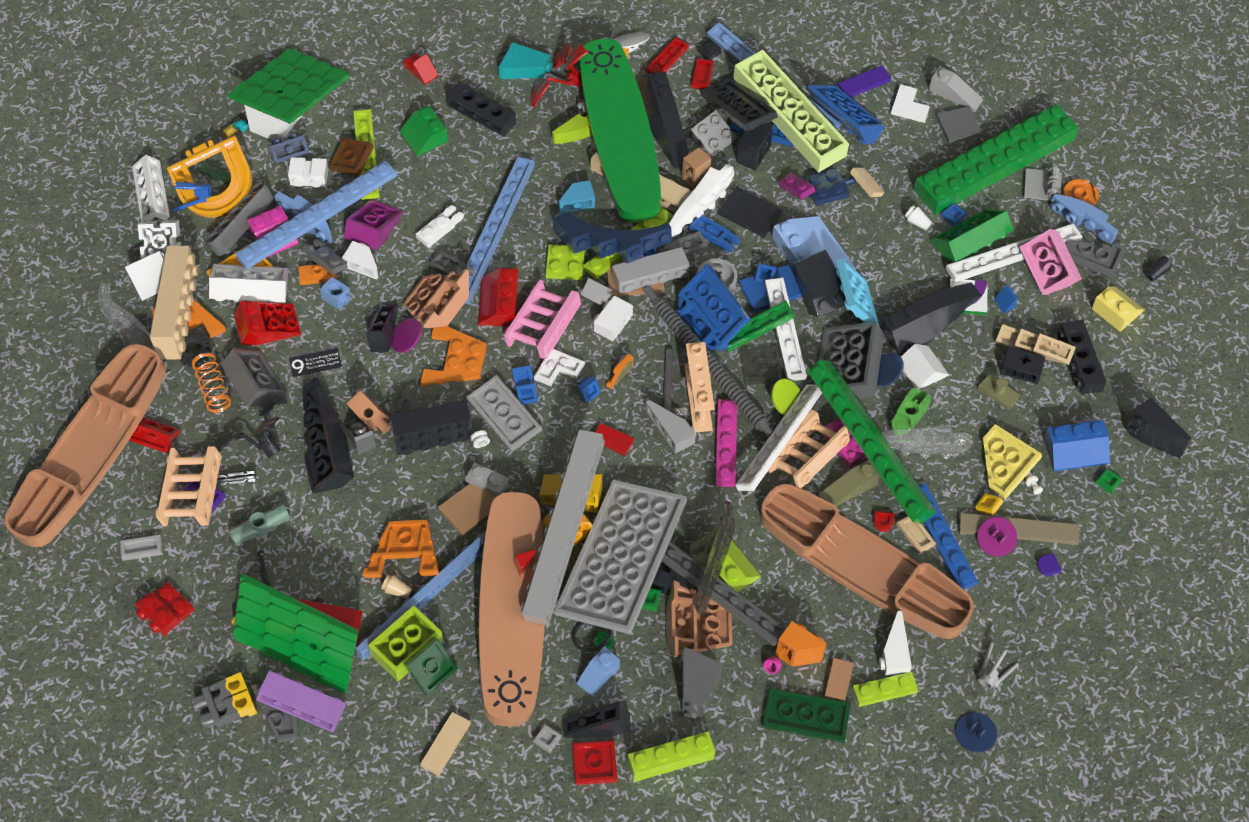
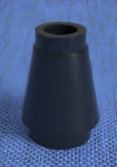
[1145,256,1172,282]

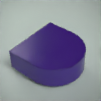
[1037,553,1062,576]

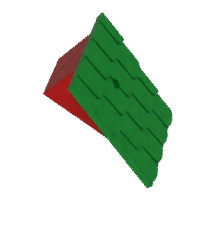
[233,573,363,694]

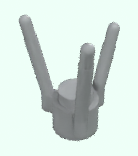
[977,642,1019,689]

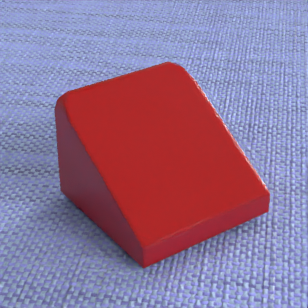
[514,549,536,576]

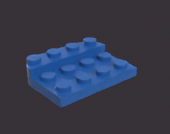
[677,264,751,351]

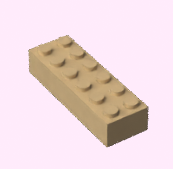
[150,246,199,359]

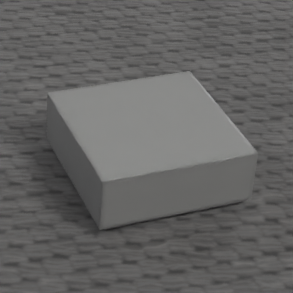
[533,724,562,753]

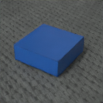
[941,203,967,226]

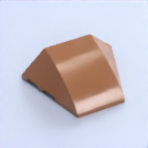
[402,269,469,328]
[666,580,733,657]

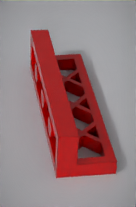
[129,417,181,453]

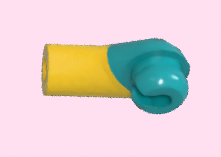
[222,119,249,138]

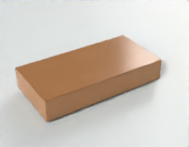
[824,658,854,701]

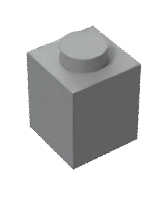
[580,278,613,306]

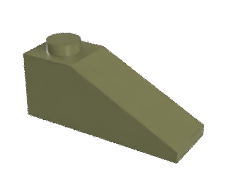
[818,460,880,507]

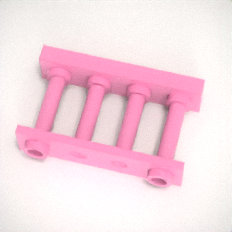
[504,280,581,359]

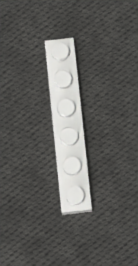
[764,278,807,381]

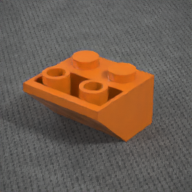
[775,621,827,667]

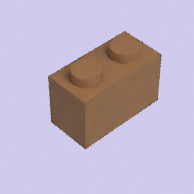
[682,147,711,190]

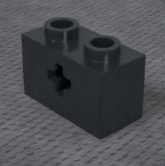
[1001,347,1046,385]

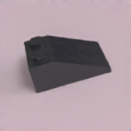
[792,249,846,317]
[1126,398,1192,459]

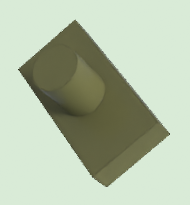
[978,374,1020,410]

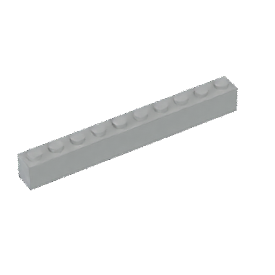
[521,429,605,626]

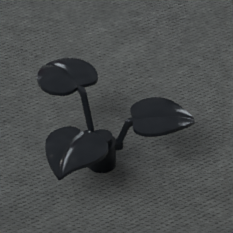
[217,397,287,458]

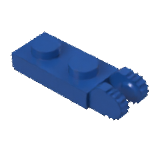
[689,214,740,253]

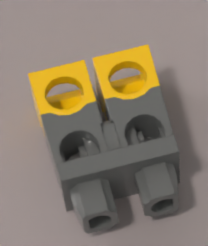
[193,672,257,728]

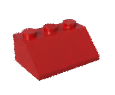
[478,268,519,327]

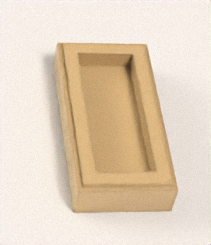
[850,168,885,197]
[896,516,936,555]

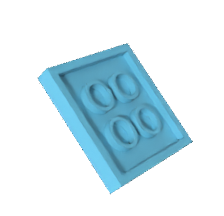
[836,258,879,326]

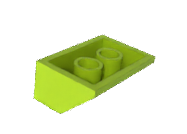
[693,532,761,592]

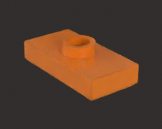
[298,264,337,285]

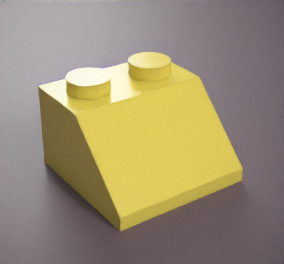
[1092,287,1144,332]

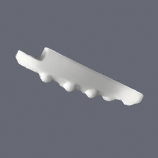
[669,164,734,237]

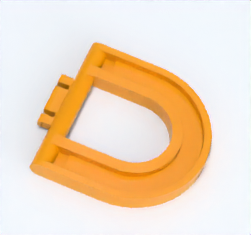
[166,135,252,218]

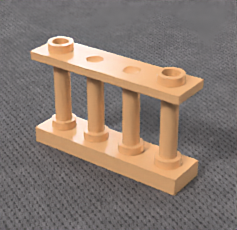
[684,342,714,432]
[767,410,850,489]
[156,447,222,526]

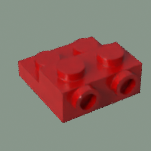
[135,582,195,637]

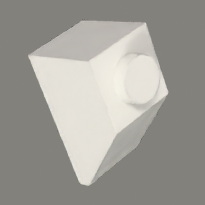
[342,241,378,280]

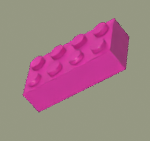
[820,418,867,469]

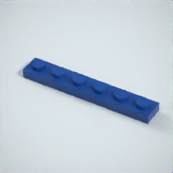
[919,483,978,590]

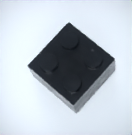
[736,123,774,171]

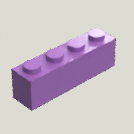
[256,671,346,733]

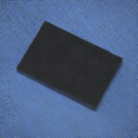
[718,186,783,238]

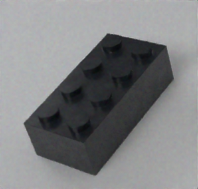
[390,399,473,455]

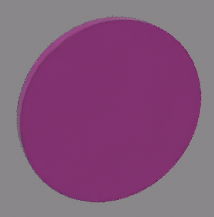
[392,318,422,353]
[977,517,1017,557]

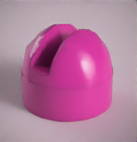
[763,656,782,674]

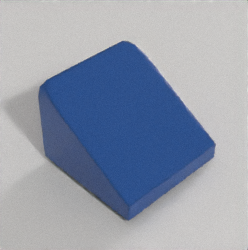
[754,263,777,283]
[994,285,1018,313]

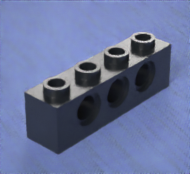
[446,82,516,137]
[1057,319,1106,395]

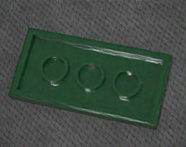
[762,688,851,743]

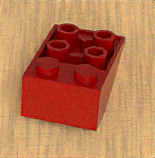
[234,301,301,345]

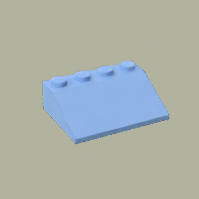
[772,216,856,271]

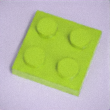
[546,245,585,280]

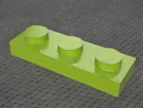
[852,672,918,707]

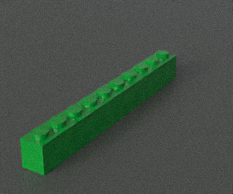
[807,359,937,524]

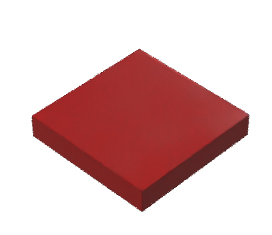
[573,740,618,785]

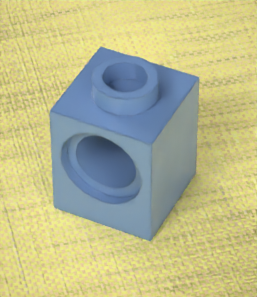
[320,277,351,310]

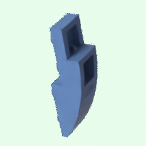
[275,192,332,244]
[1050,194,1118,244]

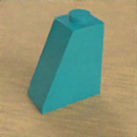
[499,43,553,79]

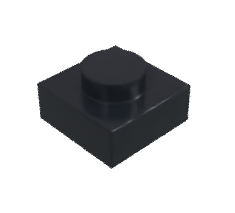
[697,39,722,60]

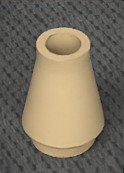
[381,574,413,599]

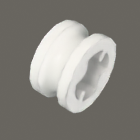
[471,430,490,448]

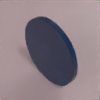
[877,353,904,386]
[955,713,997,753]

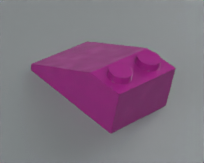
[344,199,403,250]

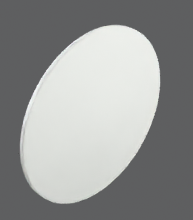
[613,32,650,53]

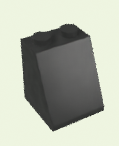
[682,647,723,721]

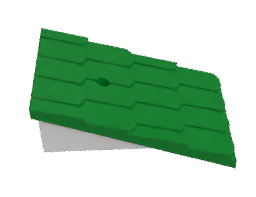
[228,49,350,141]

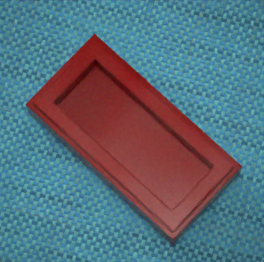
[691,58,714,89]
[594,423,634,457]

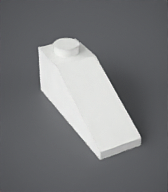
[879,611,912,677]

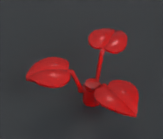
[530,43,589,108]

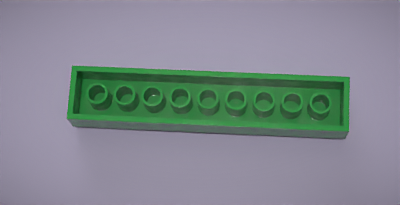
[914,104,1079,215]

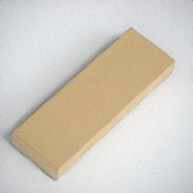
[420,712,471,776]

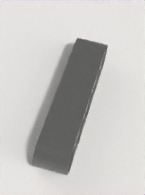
[206,182,274,256]

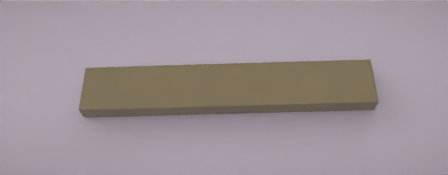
[959,513,1079,545]

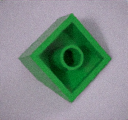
[400,106,448,156]

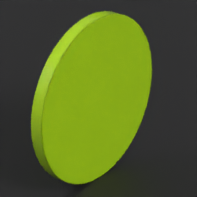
[771,379,801,415]

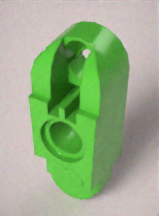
[890,388,931,436]

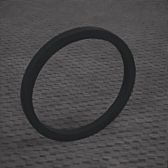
[572,622,612,652]

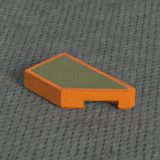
[606,354,634,389]

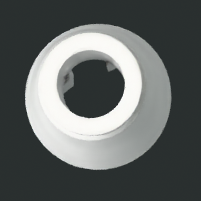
[905,205,932,231]

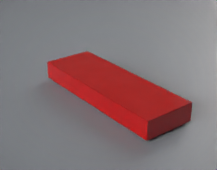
[645,37,689,74]

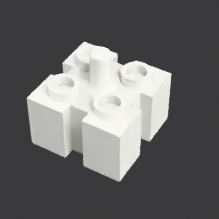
[138,220,181,259]

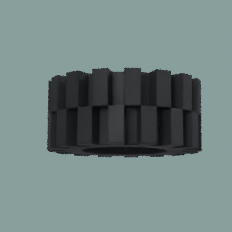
[179,331,212,367]

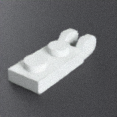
[416,205,464,248]

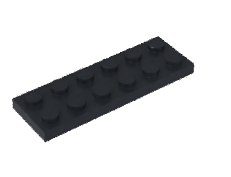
[700,77,778,131]

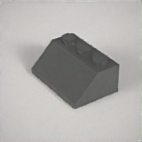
[221,349,286,407]

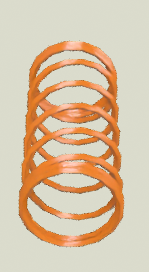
[192,353,231,413]

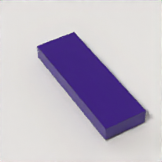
[838,66,891,97]

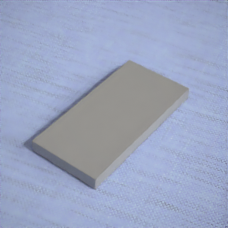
[466,375,542,452]

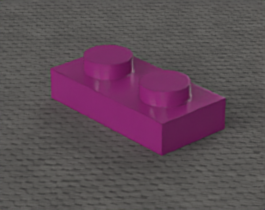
[778,173,815,200]

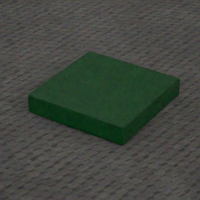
[404,637,458,696]

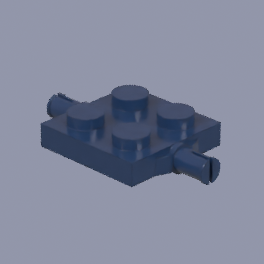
[803,168,856,206]

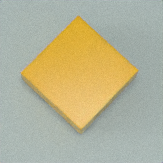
[975,493,1003,516]

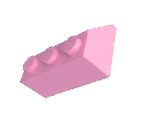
[1020,229,1082,295]

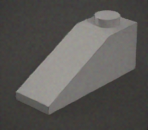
[929,66,983,112]
[645,400,697,454]

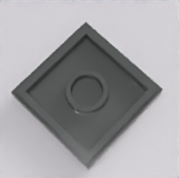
[936,106,982,144]

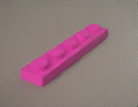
[716,399,737,487]

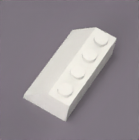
[209,264,288,303]

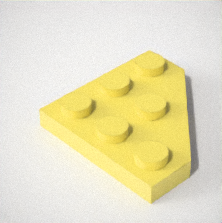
[983,424,1042,499]

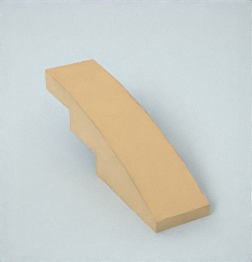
[995,324,1076,365]

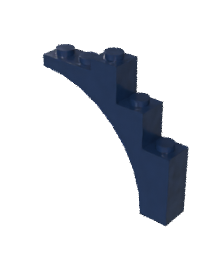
[553,212,672,264]

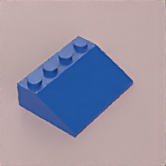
[808,85,885,144]

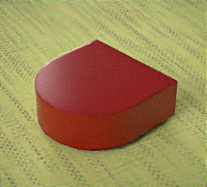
[873,511,894,532]

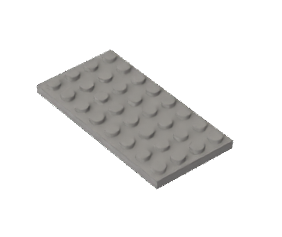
[554,480,687,634]

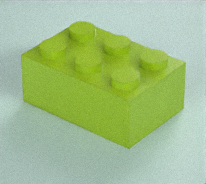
[368,605,443,682]

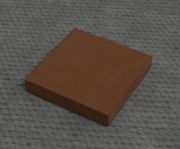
[328,137,374,176]

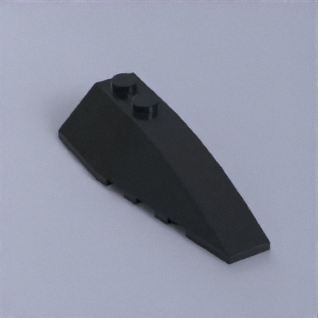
[637,71,689,168]
[880,282,982,356]
[303,377,354,493]

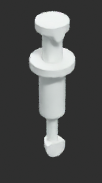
[1025,471,1043,494]

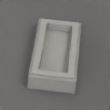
[120,534,163,561]

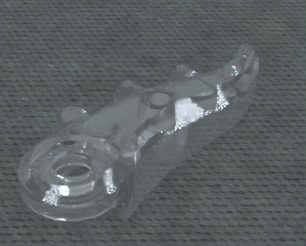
[99,283,155,351]
[881,424,974,459]

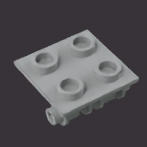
[691,110,737,157]
[1024,165,1062,201]

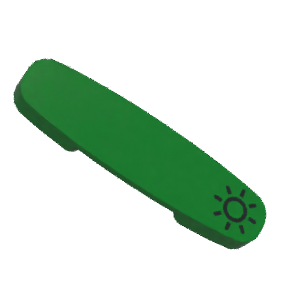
[580,38,662,223]

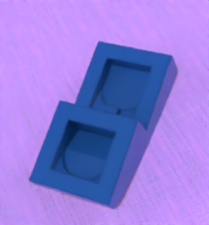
[512,365,538,405]

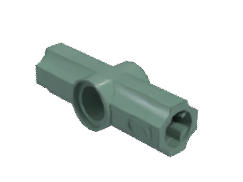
[228,503,290,546]

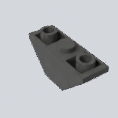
[343,419,376,455]

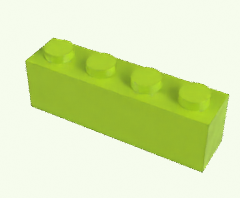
[628,731,715,782]

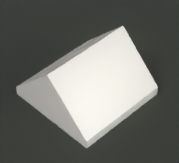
[901,344,949,389]

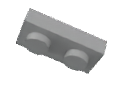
[465,463,509,496]

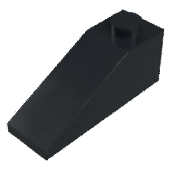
[366,304,398,353]
[563,701,631,738]

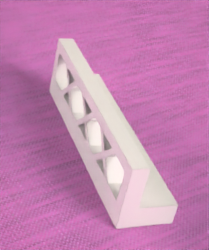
[132,155,170,222]

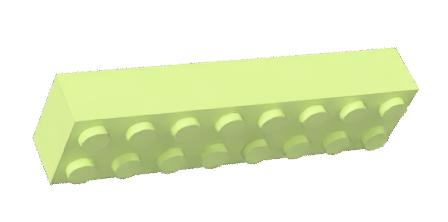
[733,50,849,173]

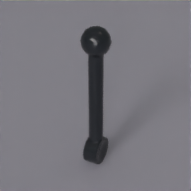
[257,550,270,586]

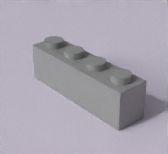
[612,247,689,294]

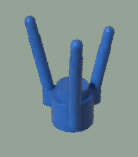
[171,182,211,212]

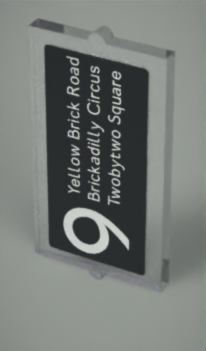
[285,345,346,383]

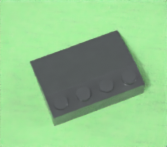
[815,322,884,399]

